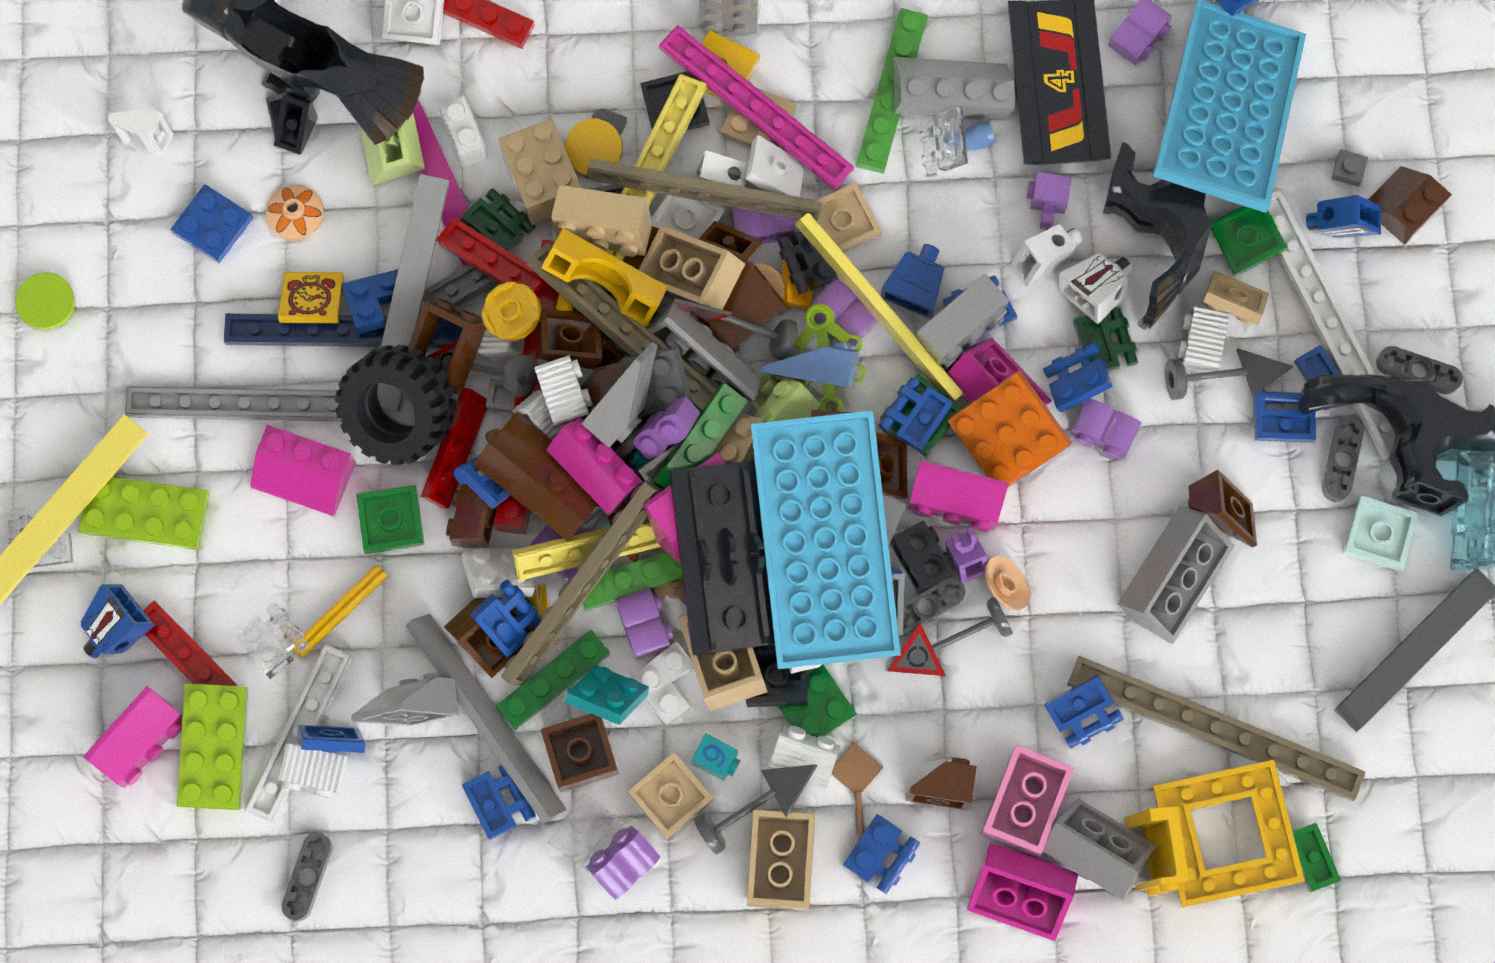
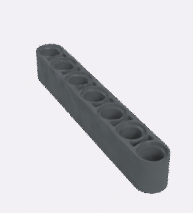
[1334,568,1495,732]

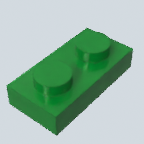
[1293,822,1341,892]

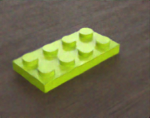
[78,477,210,550]
[177,683,248,810]

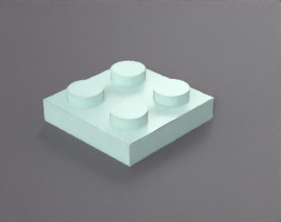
[1343,495,1419,572]

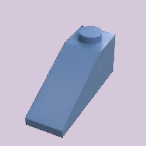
[761,342,859,387]

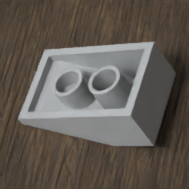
[582,342,657,448]
[351,673,459,726]

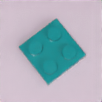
[565,665,649,725]

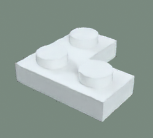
[630,641,694,727]

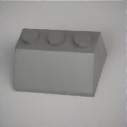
[1043,799,1158,900]

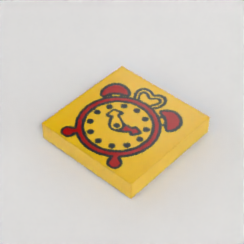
[278,272,344,323]

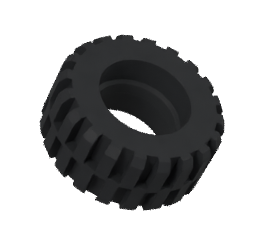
[335,344,456,465]

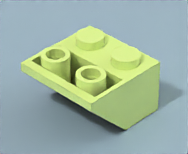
[360,113,425,185]
[751,373,821,422]

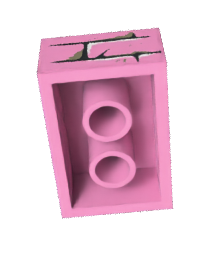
[980,744,1074,858]

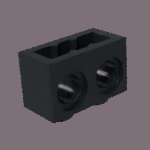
[890,520,954,595]

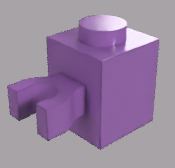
[1026,172,1072,230]
[945,526,988,584]

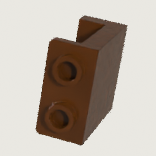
[696,260,790,353]

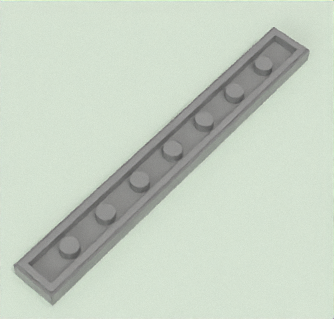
[377,174,450,411]
[125,386,342,422]
[406,614,567,824]

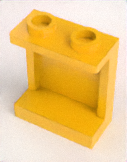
[1124,806,1189,896]

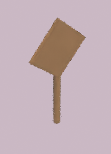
[832,742,883,839]

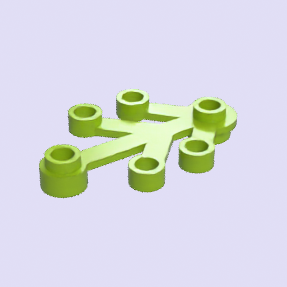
[788,304,867,412]

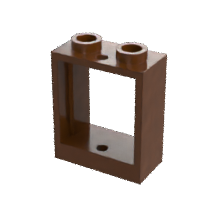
[408,299,486,391]

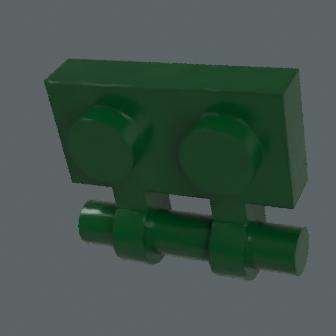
[460,188,536,252]
[1073,308,1139,372]

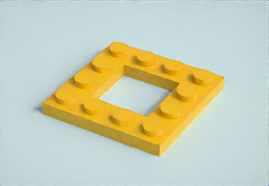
[1153,760,1305,908]

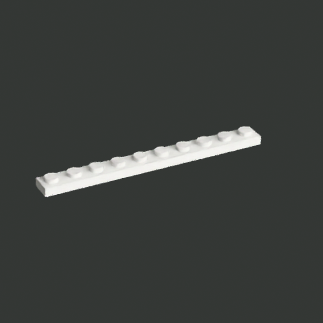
[1268,190,1395,462]

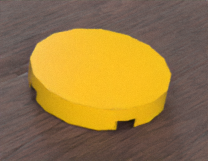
[565,118,623,175]
[481,282,541,341]

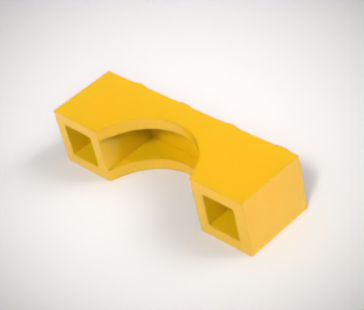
[541,228,668,326]

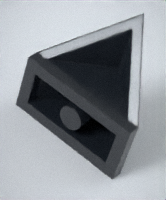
[266,92,318,155]

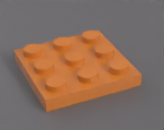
[947,370,1072,487]

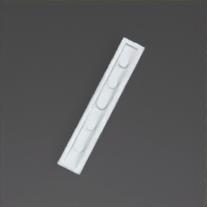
[245,644,353,824]

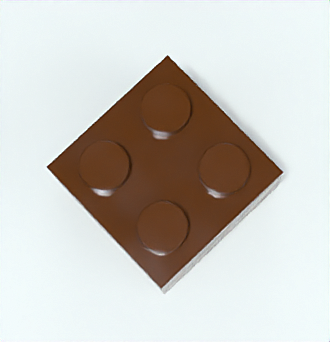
[540,714,619,793]

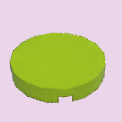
[15,272,76,331]

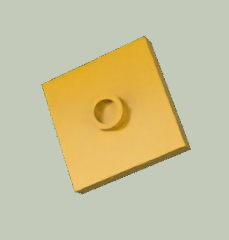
[702,30,760,101]

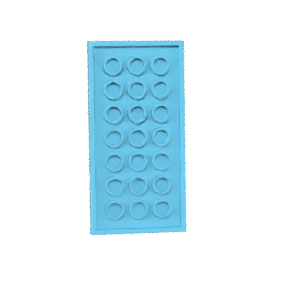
[1153,0,1306,213]
[751,410,901,669]

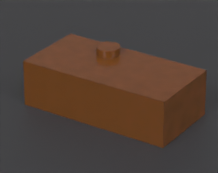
[473,411,598,541]

